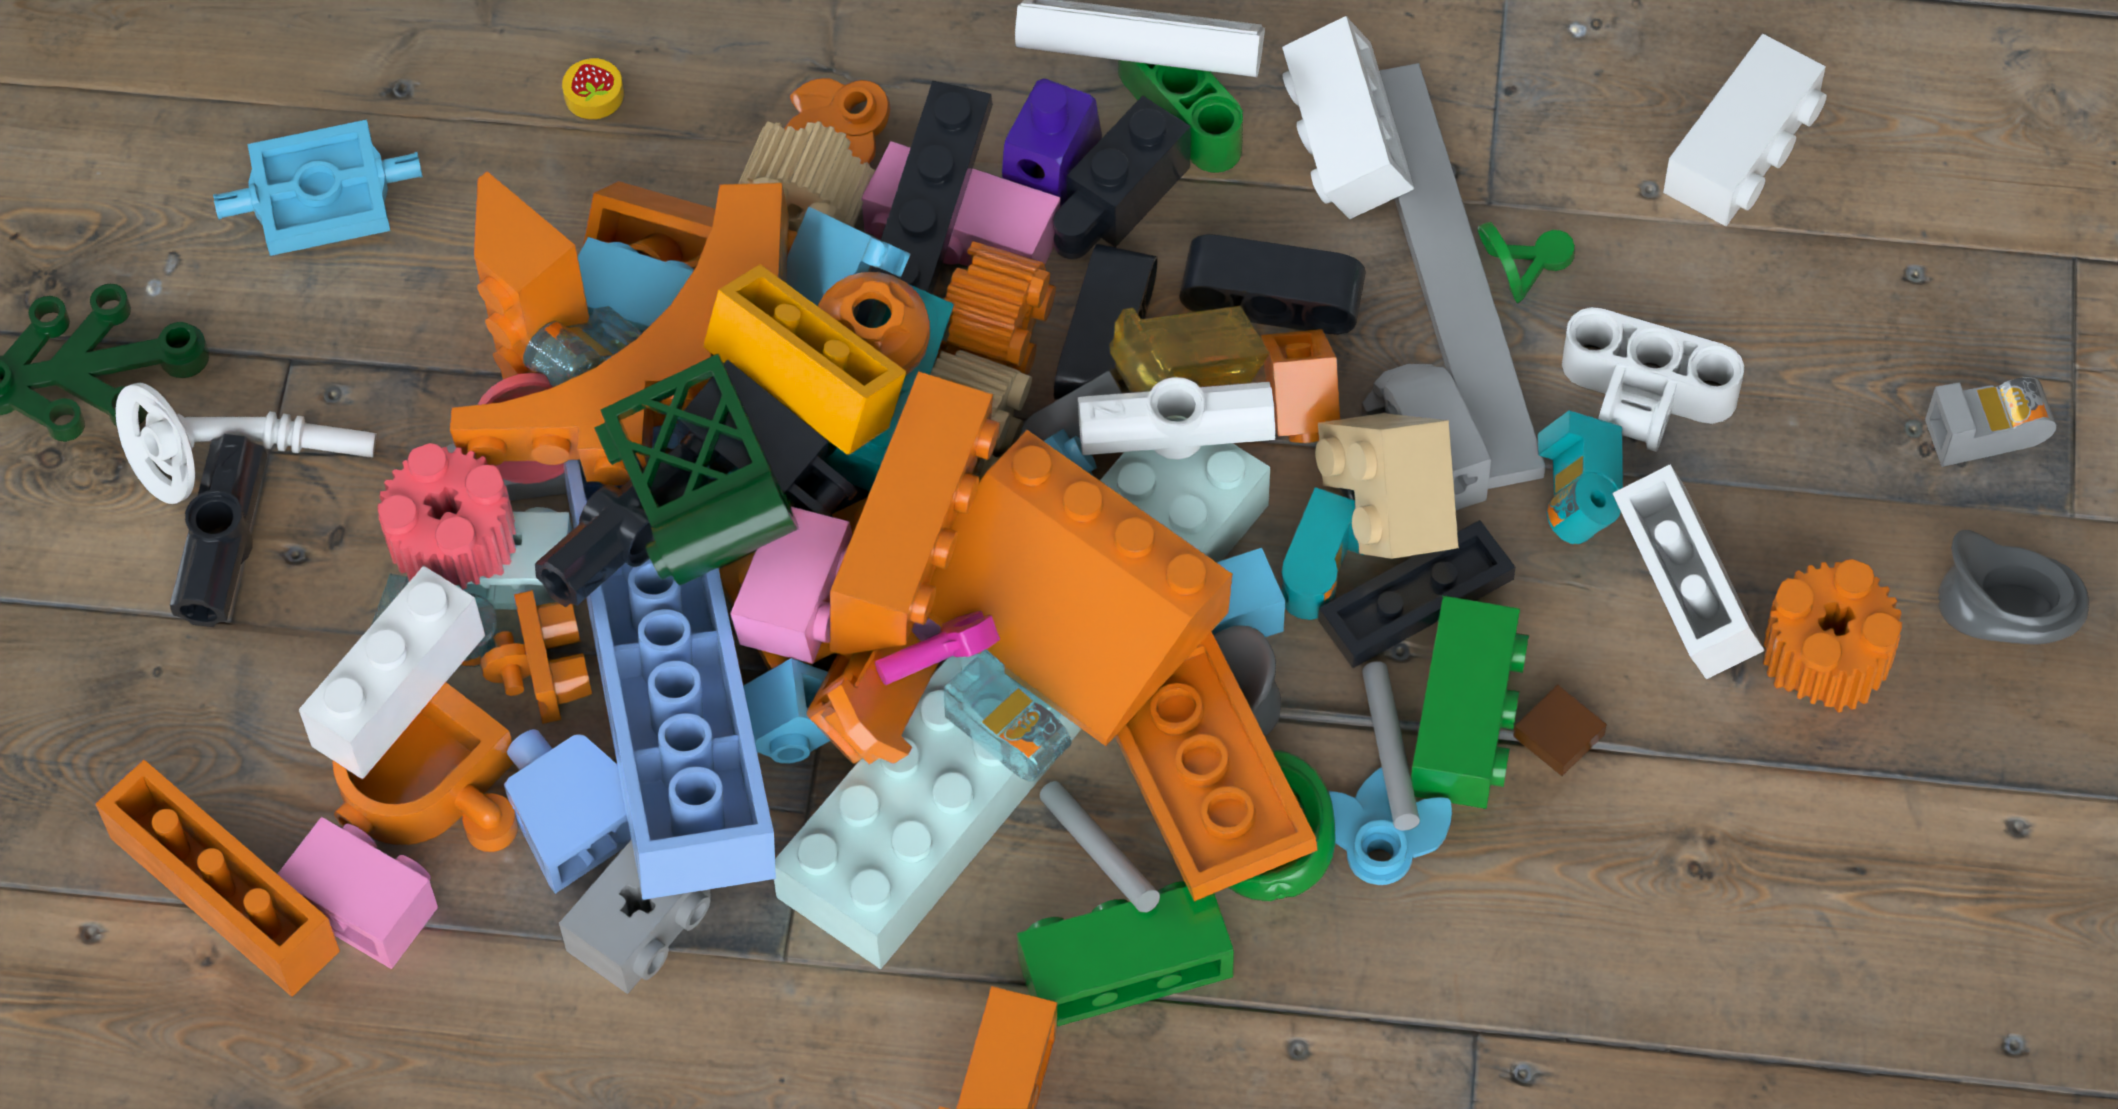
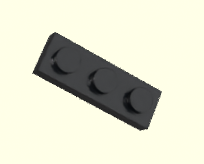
[1318,520,1516,668]

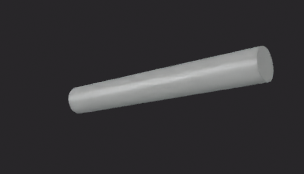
[1362,662,1420,831]
[1040,781,1160,912]

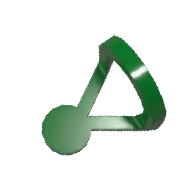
[1478,222,1575,304]

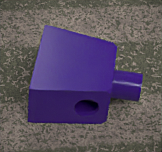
[1002,78,1102,207]

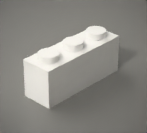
[1282,16,1414,219]
[1663,33,1827,226]
[1613,464,1765,679]
[299,566,485,779]

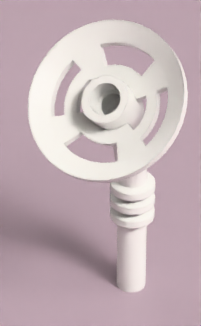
[116,383,377,504]

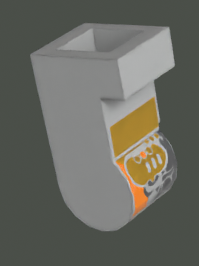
[1925,377,2056,467]

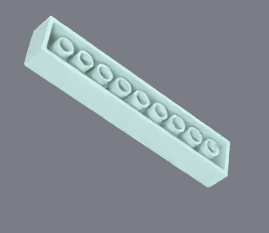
[774,415,1270,969]

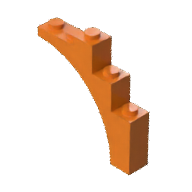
[450,183,789,486]

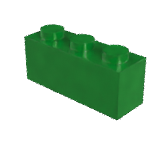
[1411,596,1529,809]
[1017,881,1234,1027]

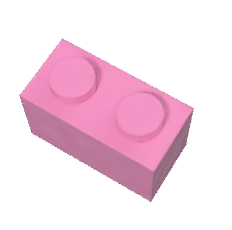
[730,507,853,664]
[278,817,438,969]

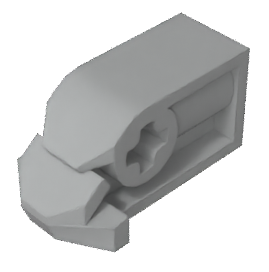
[1361,364,1492,510]

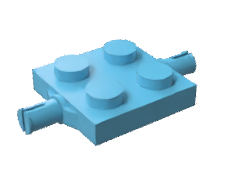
[213,120,423,256]

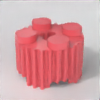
[378,443,516,590]

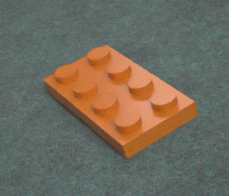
[1115,631,1318,901]

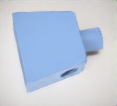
[504,729,631,894]

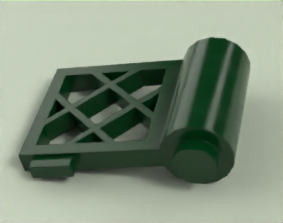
[594,354,799,586]

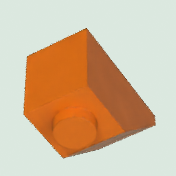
[1261,329,1340,443]

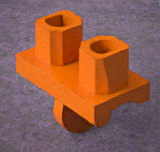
[480,590,592,724]

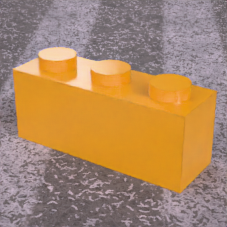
[703,264,906,455]

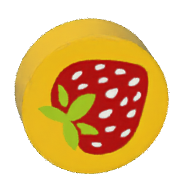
[562,58,624,120]

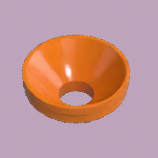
[818,272,930,375]

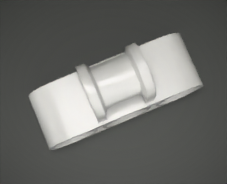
[1562,307,1744,452]

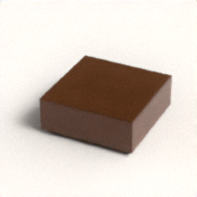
[1513,684,1607,776]

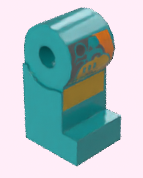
[1538,410,1623,544]
[1281,487,1365,620]

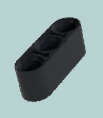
[1179,234,1366,335]
[1053,244,1158,400]

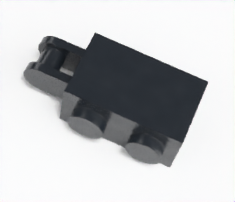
[1053,95,1191,259]
[677,359,857,518]

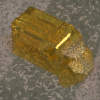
[1109,306,1270,393]

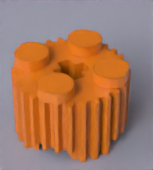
[935,241,1056,375]
[1763,559,1902,713]

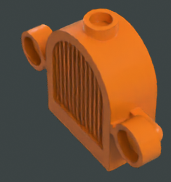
[332,682,518,852]

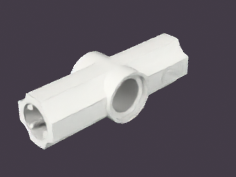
[1078,377,1275,460]

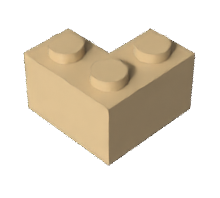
[1315,413,1459,559]

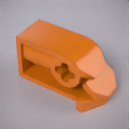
[806,631,939,765]
[938,986,1057,1109]

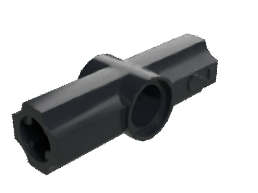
[170,434,267,627]
[535,445,709,607]

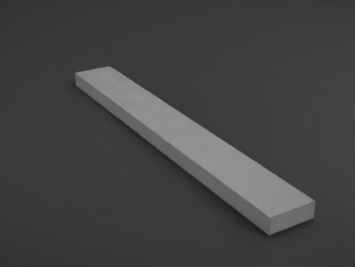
[1379,63,1545,489]

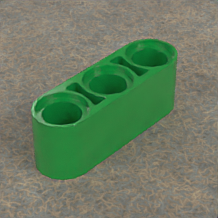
[1118,60,1243,173]

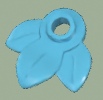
[1329,767,1452,885]

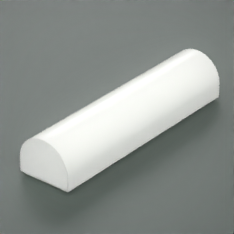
[1015,0,1265,77]

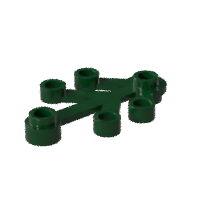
[0,283,209,442]

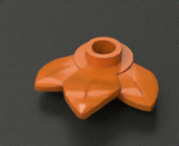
[784,78,890,164]

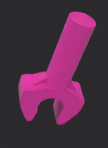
[875,611,1000,685]

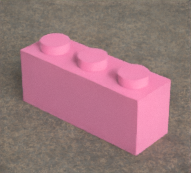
[861,141,1060,267]

